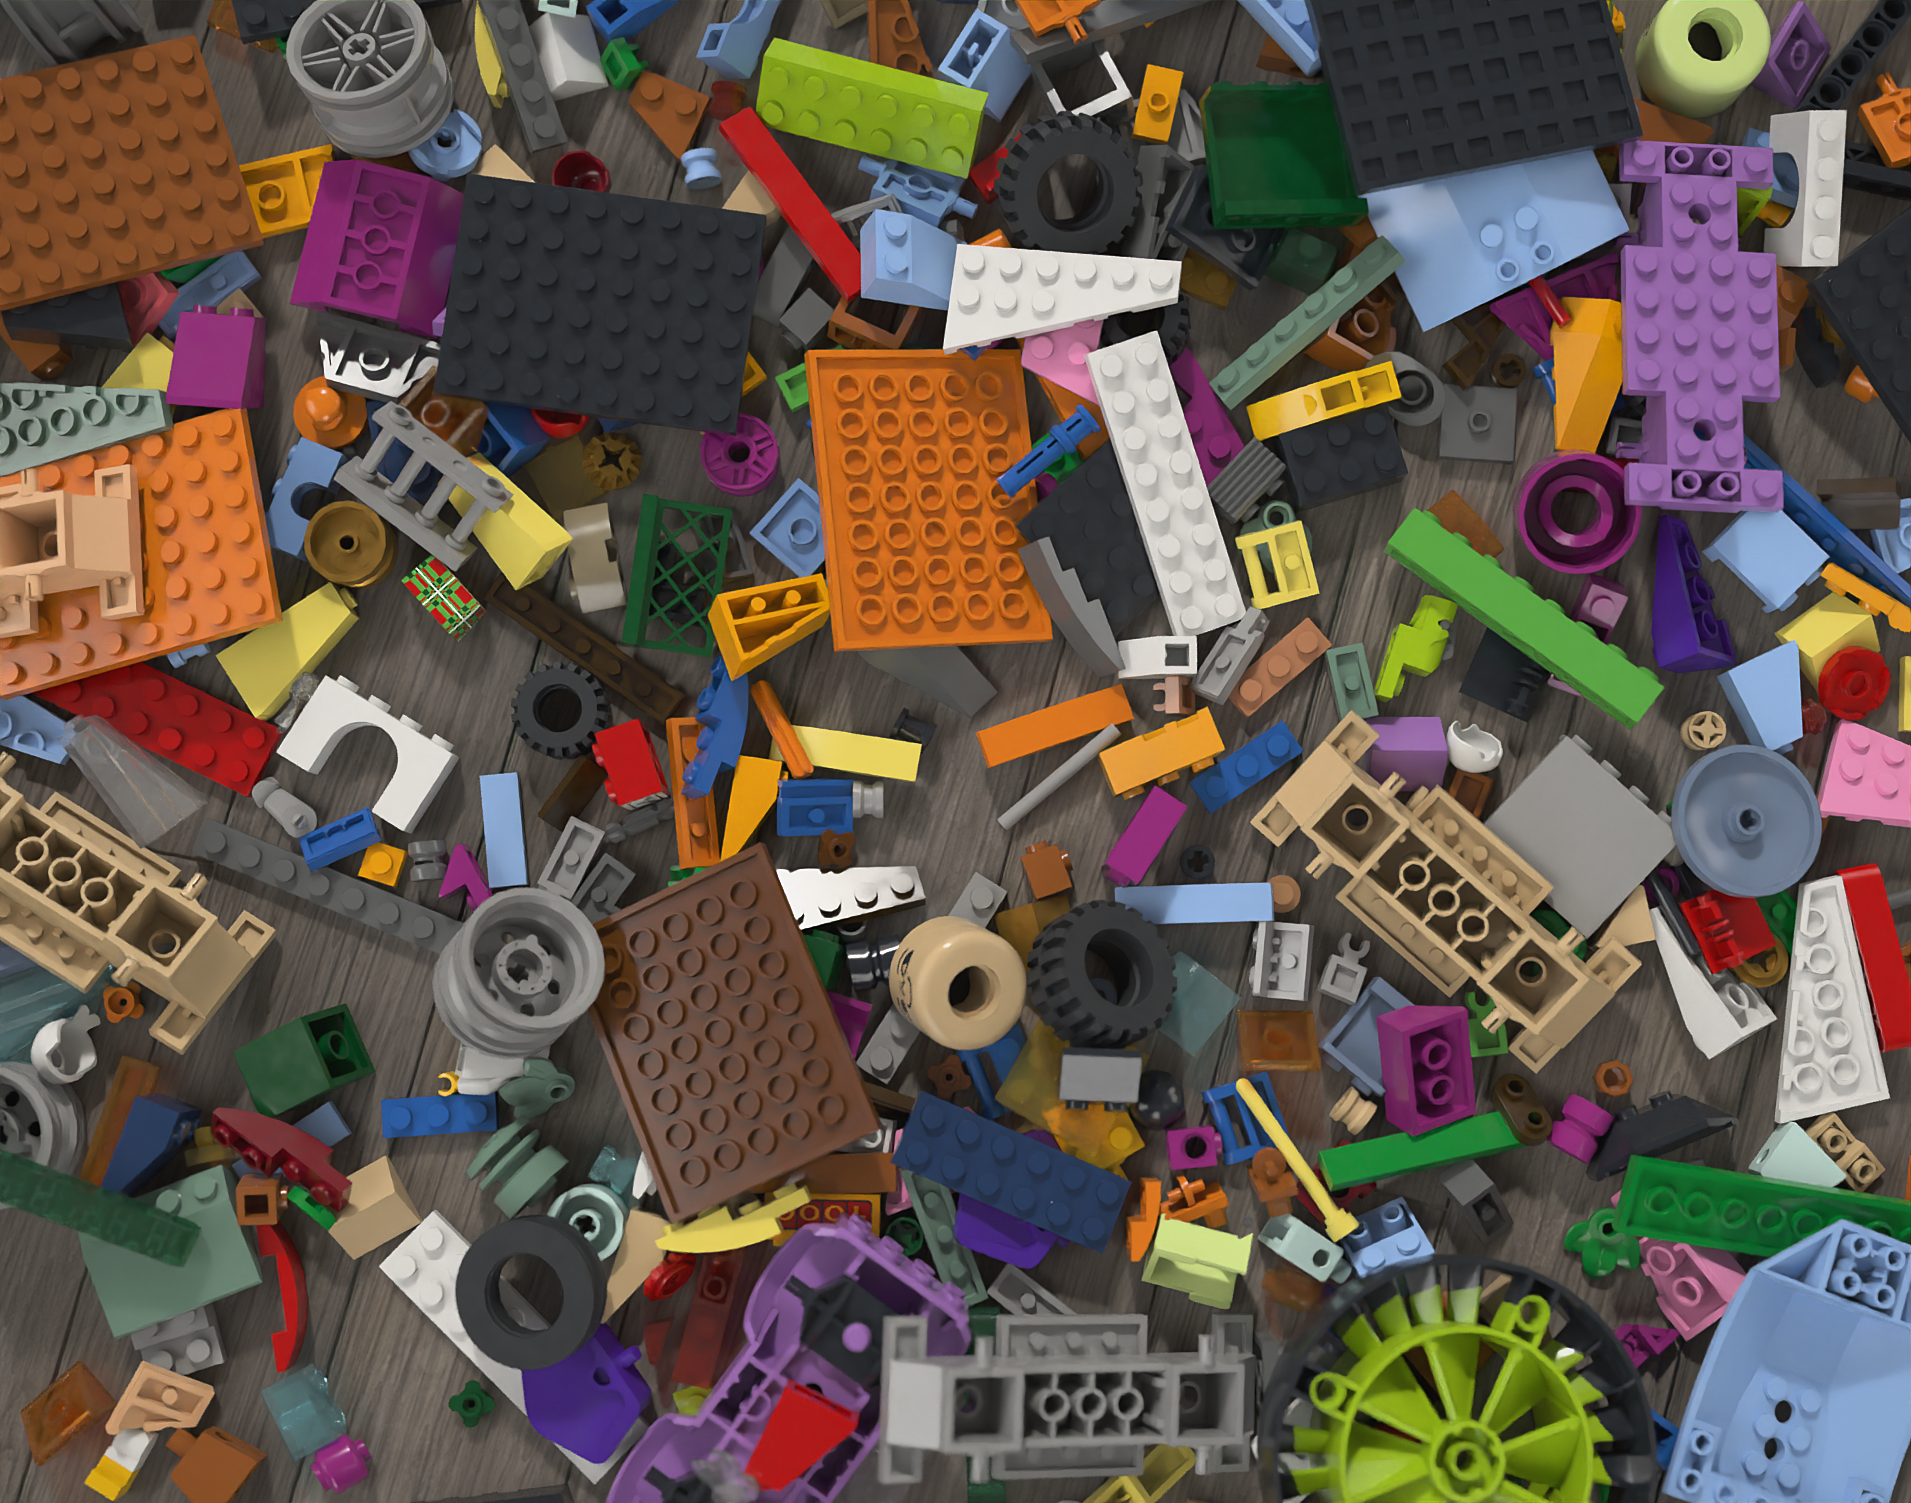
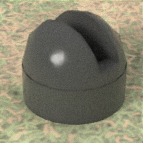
[837,920,867,944]

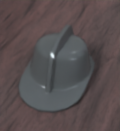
[1364,351,1446,426]

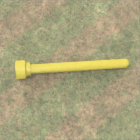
[1236,1078,1359,1243]

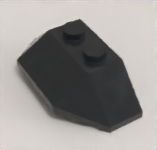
[1586,1090,1739,1182]

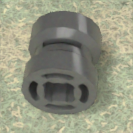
[407,840,448,882]

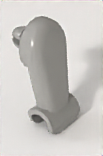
[252,777,318,838]

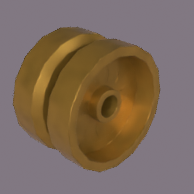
[304,500,398,590]

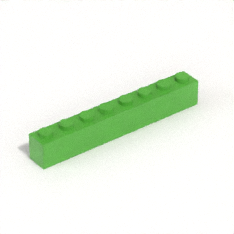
[1384,508,1664,730]

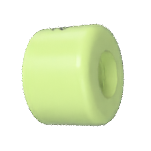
[1635,0,1771,119]

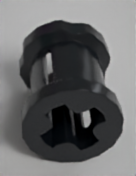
[889,707,938,754]

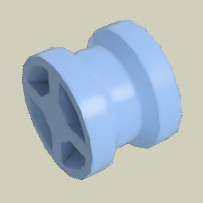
[681,148,722,189]

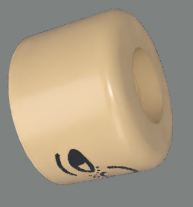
[889,916,1027,1050]

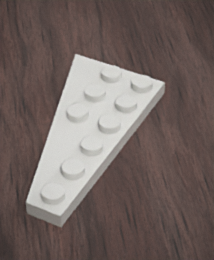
[943,244,1182,355]
[1774,875,1890,1124]

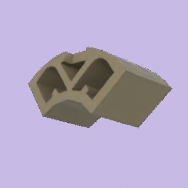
[562,503,627,613]

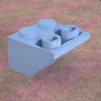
[938,9,1031,122]
[1339,1196,1442,1297]

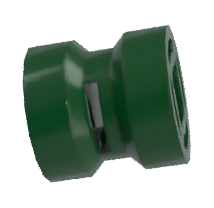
[886,1214,924,1256]

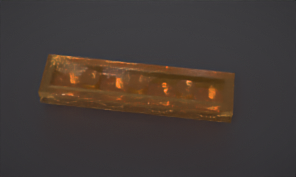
[70,1055,163,1212]

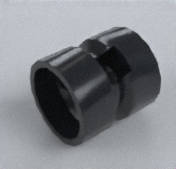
[846,934,900,993]

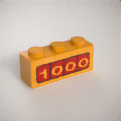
[765,1192,881,1246]

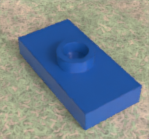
[299,807,382,872]

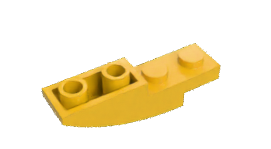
[1246,361,1402,442]

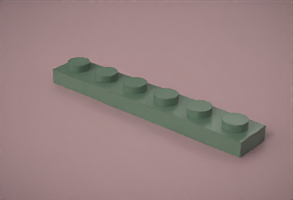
[1209,235,1406,410]

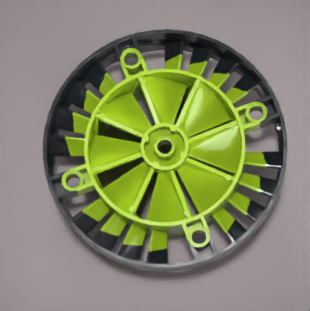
[1257,1254,1657,1503]

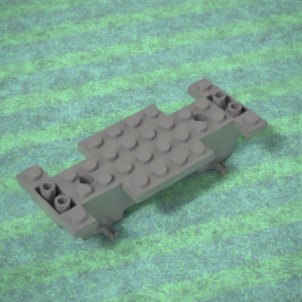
[878,1313,1255,1483]

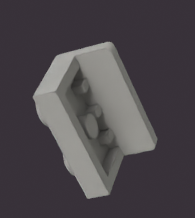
[1249,921,1314,1001]

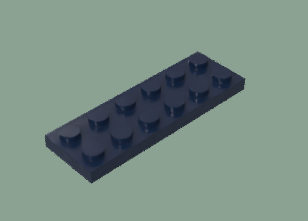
[890,1091,1131,1254]

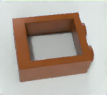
[827,297,926,350]

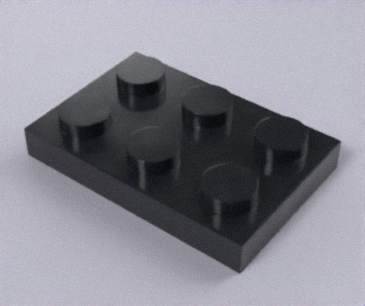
[1165,164,1285,290]

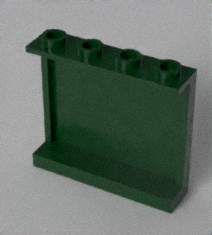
[1199,81,1369,229]

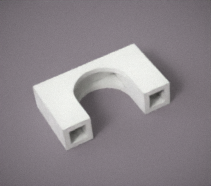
[1764,110,1847,267]
[276,675,460,833]

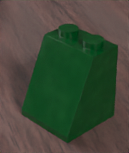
[233,1003,376,1118]

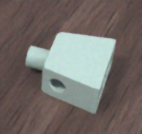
[1748,1121,1847,1187]
[1257,1214,1352,1284]

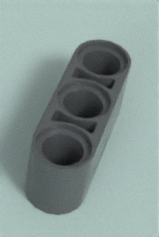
[753,225,817,328]

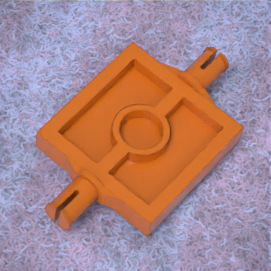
[1014,0,1101,44]
[1857,72,1911,169]

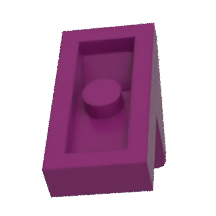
[439,843,495,912]

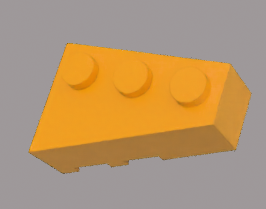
[1097,707,1225,800]

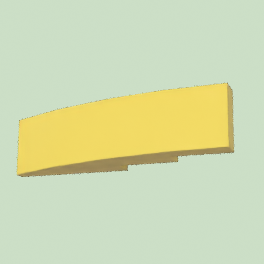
[769,725,922,783]

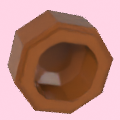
[1592,1060,1634,1098]

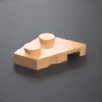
[105,1361,215,1435]

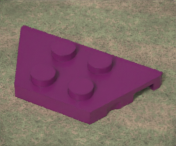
[1489,251,1619,361]

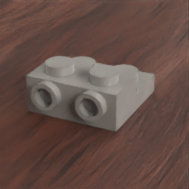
[130,1302,228,1375]

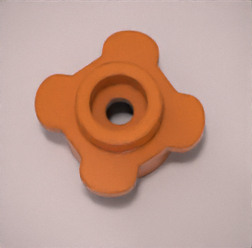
[103,982,145,1023]

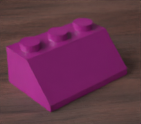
[1376,1006,1476,1136]

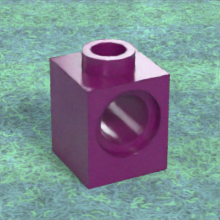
[1164,1125,1223,1170]

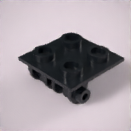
[1459,627,1549,723]

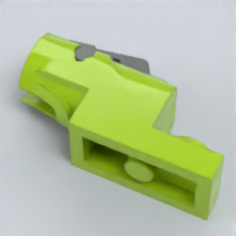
[1374,595,1459,703]

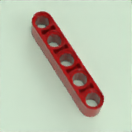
[1834,863,1911,1053]

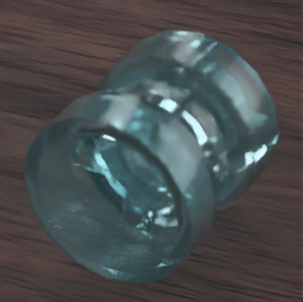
[588,1143,639,1195]

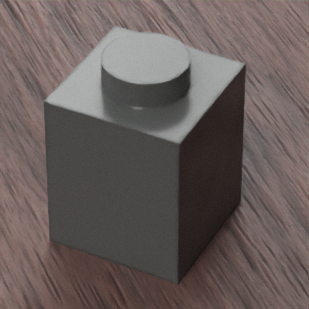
[779,288,834,352]

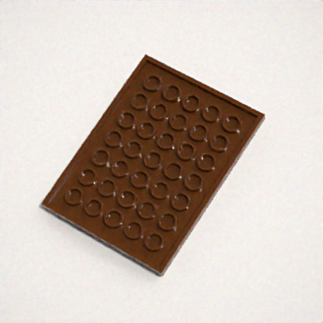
[587,842,883,1224]

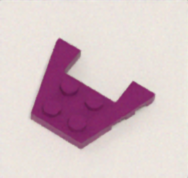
[1169,348,1245,487]

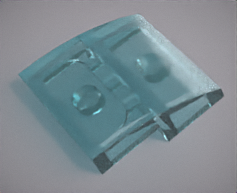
[1158,950,1241,1057]

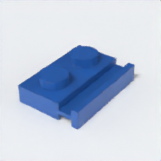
[777,778,854,836]

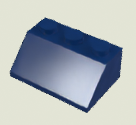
[420,388,550,478]

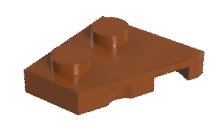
[628,69,711,164]

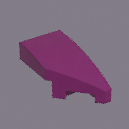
[1613,1324,1680,1368]

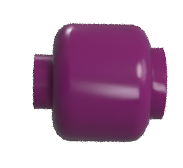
[310,1434,372,1494]

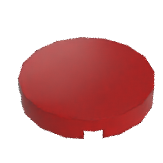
[1818,646,1891,721]

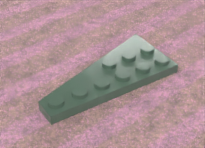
[0,382,174,477]

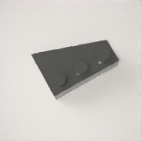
[1121,145,1195,262]

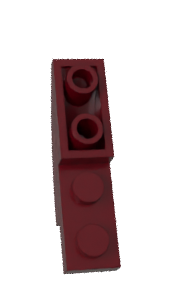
[211,1107,353,1213]

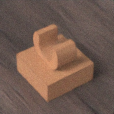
[1153,675,1195,717]

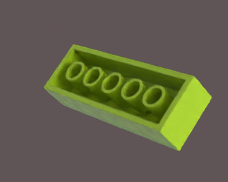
[755,38,989,178]

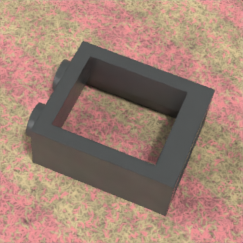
[1030,40,1135,128]

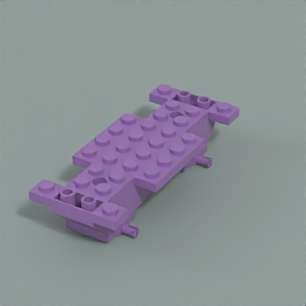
[1613,140,1784,513]

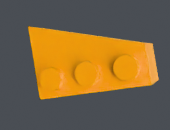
[708,573,830,681]

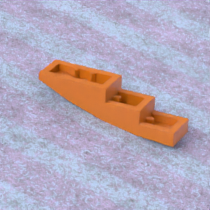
[976,684,1134,768]

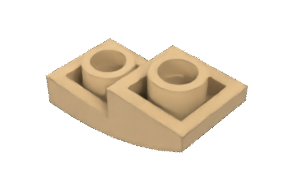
[1805,1112,1886,1192]

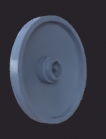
[1671,745,1822,898]

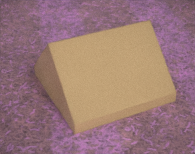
[321,1155,423,1260]

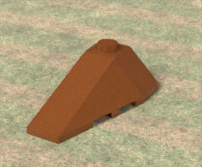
[1303,238,1396,371]

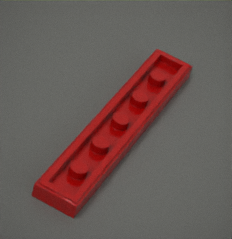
[719,106,861,302]

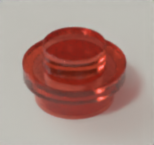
[1801,698,1827,735]

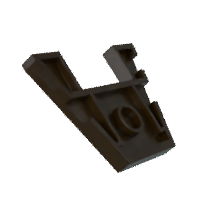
[1375,272,1523,391]

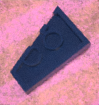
[366,401,452,506]

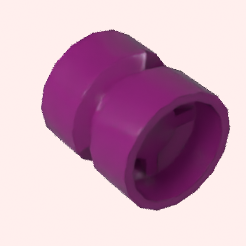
[1546,1093,1615,1165]

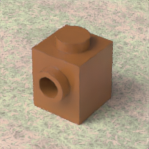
[1020,840,1073,901]
[236,1173,291,1225]

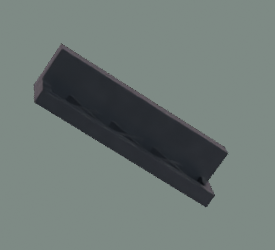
[1842,140,1911,202]

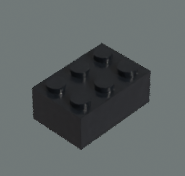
[1273,403,1408,513]

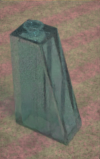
[0,964,118,1062]

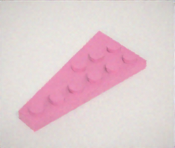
[1817,719,1911,827]

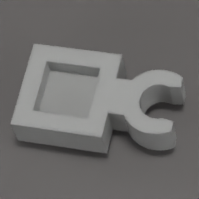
[1317,933,1370,1005]

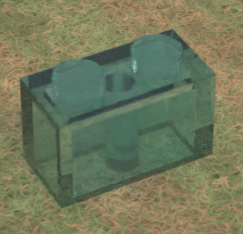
[261,1364,346,1461]

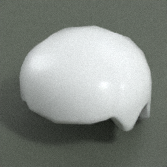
[1446,720,1503,773]

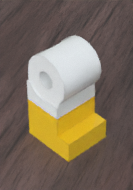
[84,1428,158,1501]

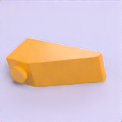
[720,755,790,862]

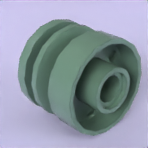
[465,1116,570,1220]

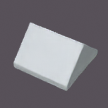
[528,12,609,101]

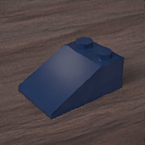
[92,1093,202,1210]

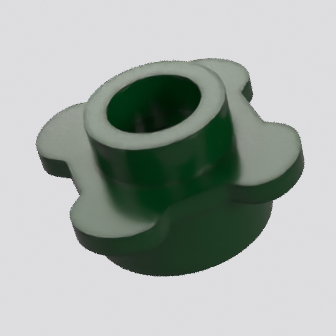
[449,1380,495,1428]

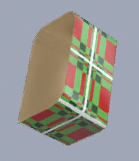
[401,555,487,642]

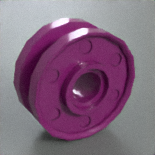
[700,413,780,497]

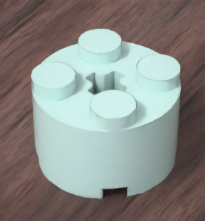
[547,1183,629,1261]

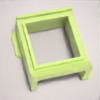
[1141,1213,1253,1309]

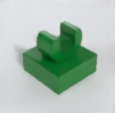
[600,37,649,91]

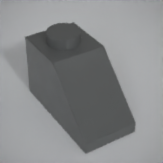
[1437,1159,1514,1245]

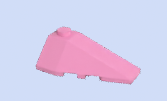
[1610,1190,1747,1341]

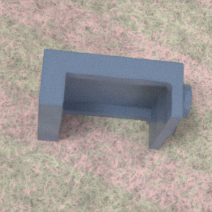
[1317,977,1415,1097]

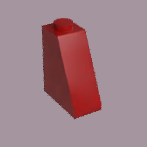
[743,1378,860,1492]

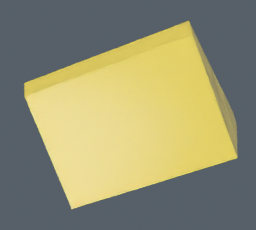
[1774,592,1880,692]

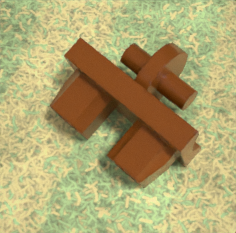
[1246,1147,1298,1217]

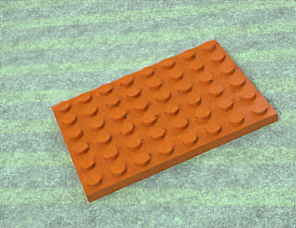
[804,349,1053,652]
[0,408,283,700]

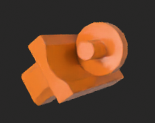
[1158,1174,1230,1228]

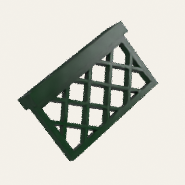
[621,493,732,658]

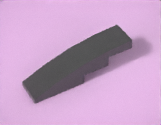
[1017,537,1126,678]

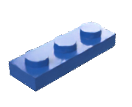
[1188,720,1303,814]
[381,1091,500,1138]

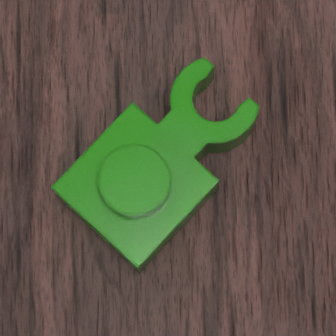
[1465,992,1509,1058]

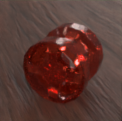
[708,80,747,121]

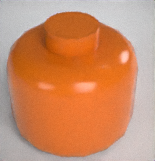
[1844,365,1880,403]

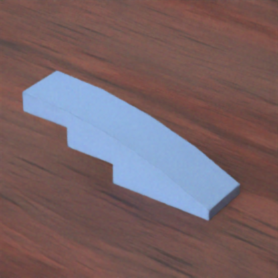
[1115,883,1274,924]

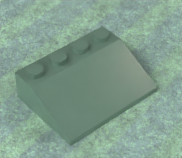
[76,1164,263,1339]

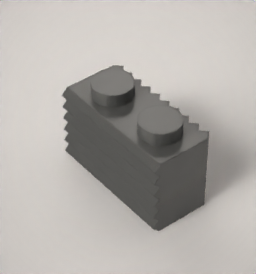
[1207,437,1287,526]

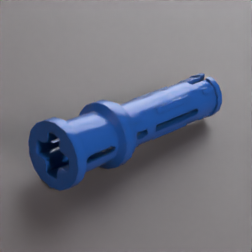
[996,404,1101,498]

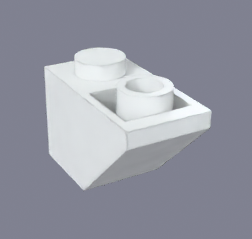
[1118,636,1197,679]

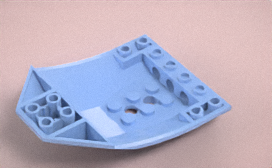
[1662,1219,1911,1503]

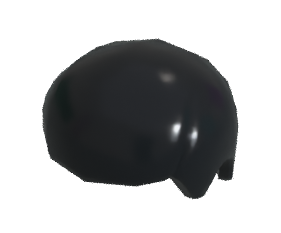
[1129,1069,1185,1131]

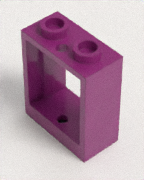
[1101,786,1188,888]

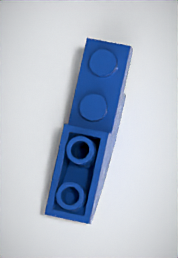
[681,654,748,800]

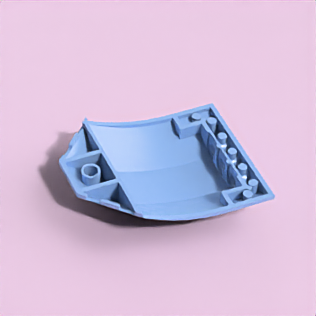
[1357,150,1629,332]

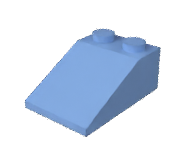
[860,209,967,311]

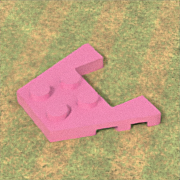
[1021,319,1104,406]

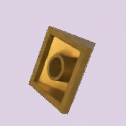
[994,894,1086,974]

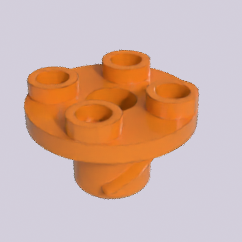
[293,376,369,449]

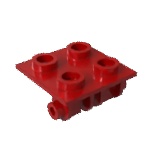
[1679,889,1776,974]

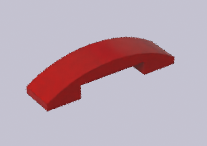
[256,1221,308,1373]

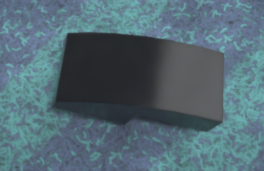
[1790,307,1840,388]

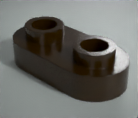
[1491,1073,1552,1146]

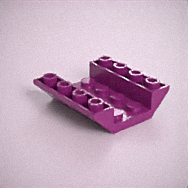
[290,159,464,339]

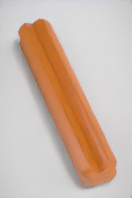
[749,680,814,780]

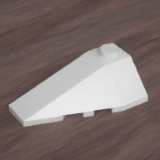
[1650,906,1777,1059]

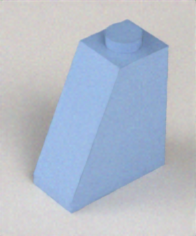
[1717,640,1803,755]

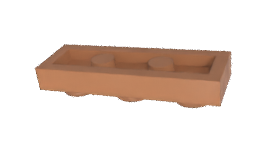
[1228,617,1332,719]

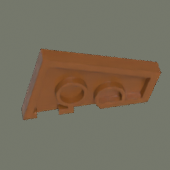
[867,0,935,79]

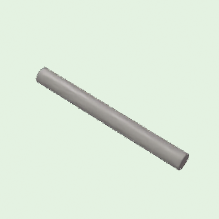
[997,723,1122,830]

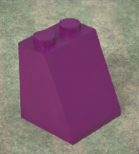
[166,305,266,409]

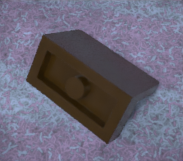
[1817,477,1901,530]

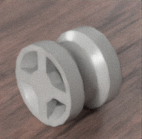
[853,780,884,818]

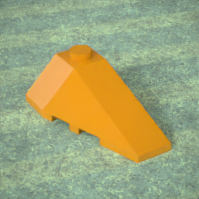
[1550,297,1623,453]

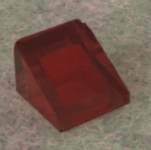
[642,1317,675,1366]

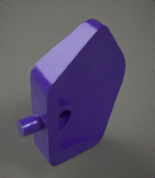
[953,1129,1071,1269]
[521,1323,652,1464]

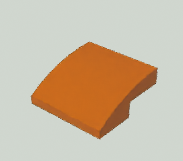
[1125,1176,1161,1262]

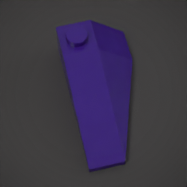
[1651,514,1737,673]

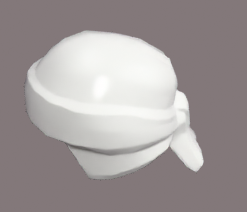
[31,1005,101,1085]

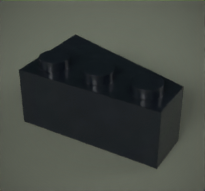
[1,282,134,353]

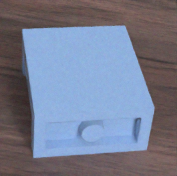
[1702,510,1830,613]

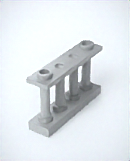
[334,401,514,572]

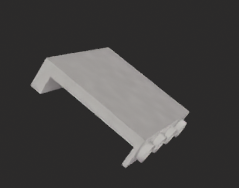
[1483,734,1676,939]

